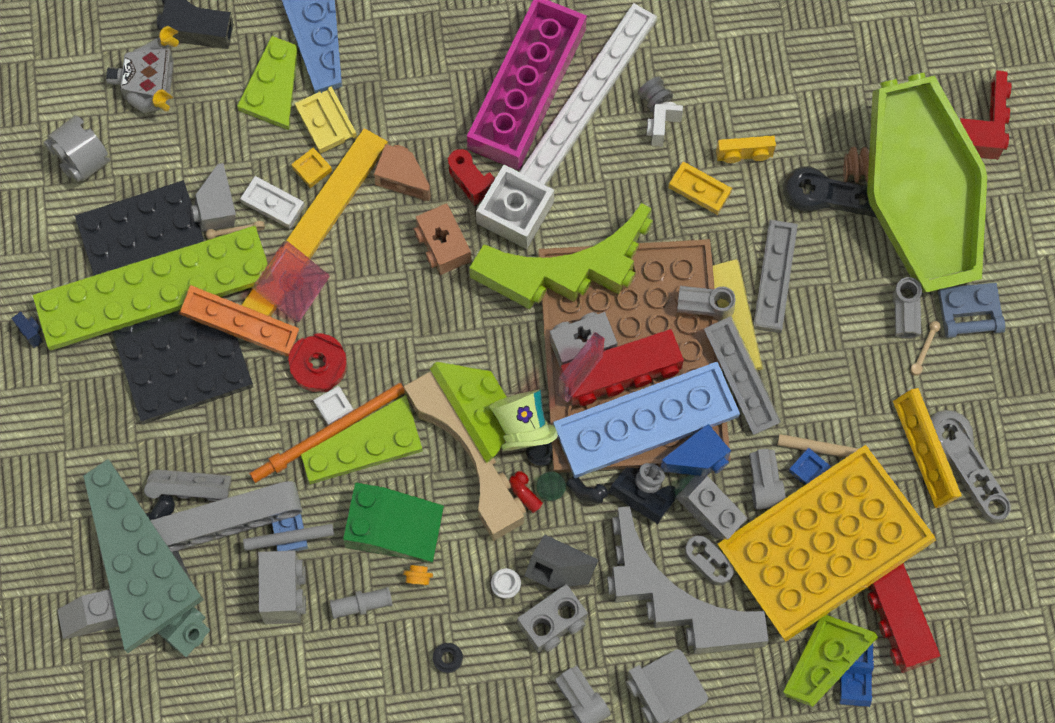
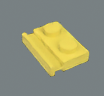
[295,86,357,154]

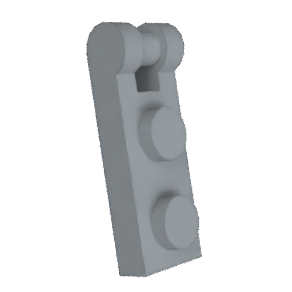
[144,470,232,501]

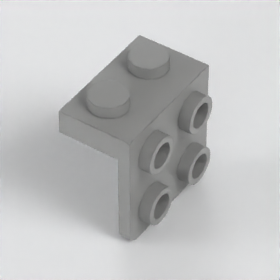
[626,649,708,723]

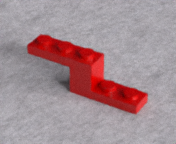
[960,70,1012,160]

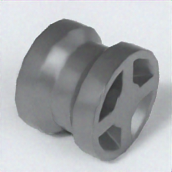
[638,76,673,112]

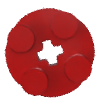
[288,333,347,393]

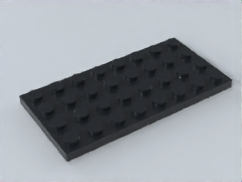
[75,180,254,425]

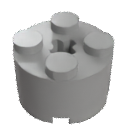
[43,115,110,182]

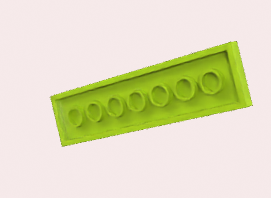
[32,226,273,351]

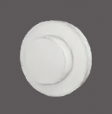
[491,568,521,599]

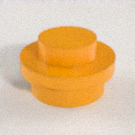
[403,565,433,585]

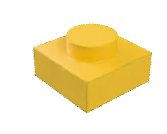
[291,147,332,188]

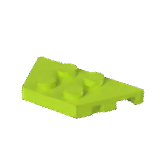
[430,362,507,463]

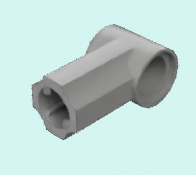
[892,277,922,339]
[677,286,736,321]
[749,449,786,510]
[555,666,611,723]

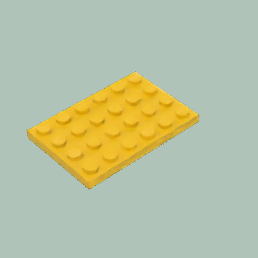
[718,445,936,642]

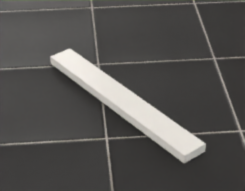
[520,3,657,185]

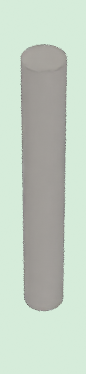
[243,524,334,551]

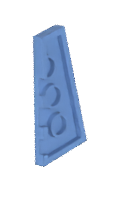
[281,0,342,94]

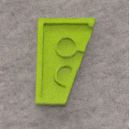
[237,36,298,130]
[783,615,878,707]

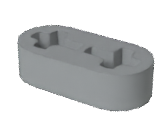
[685,536,734,586]

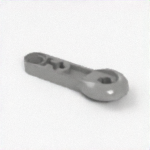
[930,410,1011,523]

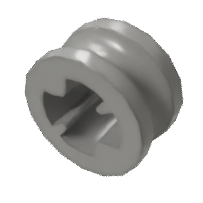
[635,463,665,493]

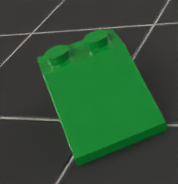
[343,482,444,564]

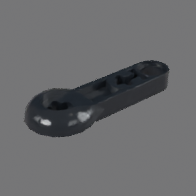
[783,166,877,218]

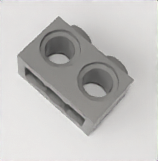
[676,476,747,540]
[517,584,588,653]

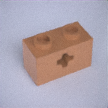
[413,203,471,275]

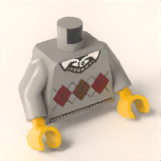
[106,26,179,113]

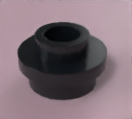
[433,643,463,673]

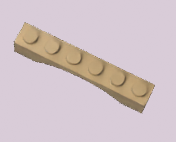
[404,371,526,541]

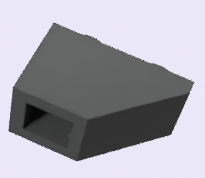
[525,534,598,589]

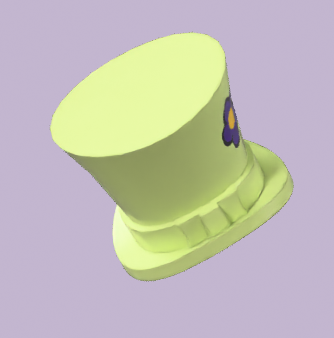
[489,389,558,452]

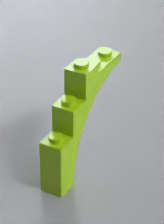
[469,203,653,309]

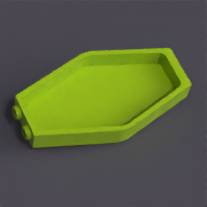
[867,72,987,293]

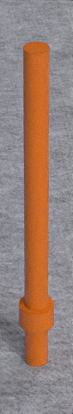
[249,383,405,483]

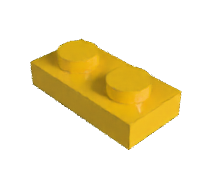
[716,135,776,163]
[668,161,732,215]

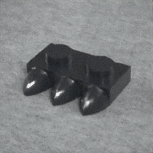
[608,467,676,524]

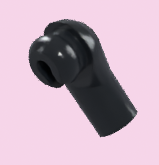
[566,476,609,505]
[146,494,175,520]

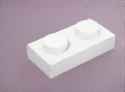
[240,176,305,229]

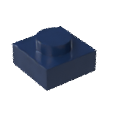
[11,311,43,348]

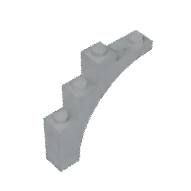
[607,506,769,654]

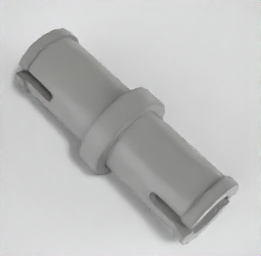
[329,587,392,619]

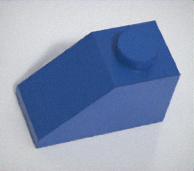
[661,424,731,476]

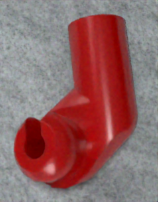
[509,471,543,513]

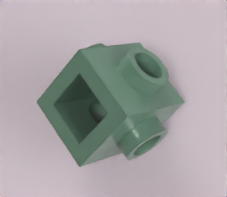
[158,607,210,657]

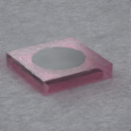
[558,332,605,402]

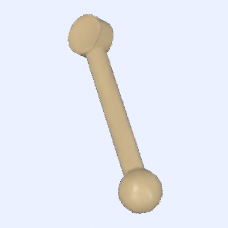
[205,221,265,240]
[910,321,941,376]

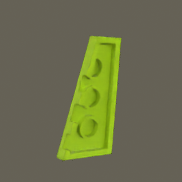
[301,395,423,485]

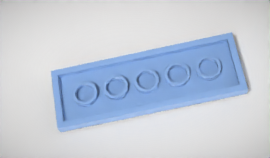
[553,362,740,478]

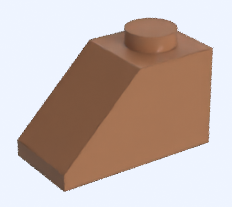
[374,144,431,202]

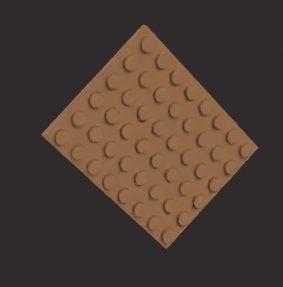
[539,239,731,473]

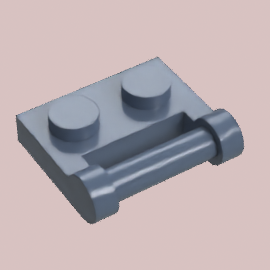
[938,283,1005,338]

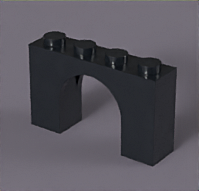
[157,0,234,49]

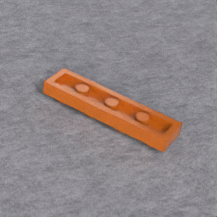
[179,285,299,357]

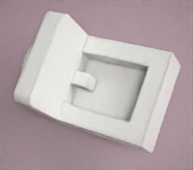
[647,102,683,147]

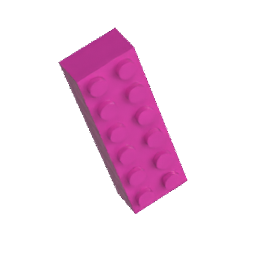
[467,0,587,171]

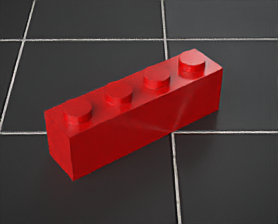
[560,329,684,406]
[867,563,941,673]

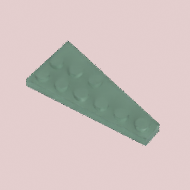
[83,459,204,653]

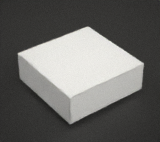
[314,386,354,425]

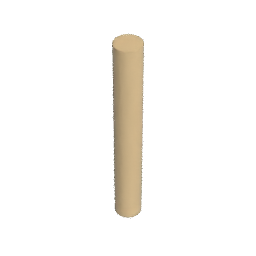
[777,434,859,458]

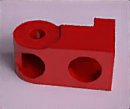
[448,149,495,206]

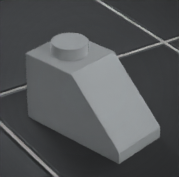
[191,163,236,232]
[58,589,119,639]

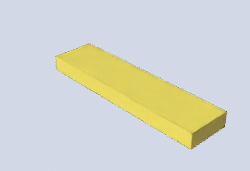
[713,259,763,371]

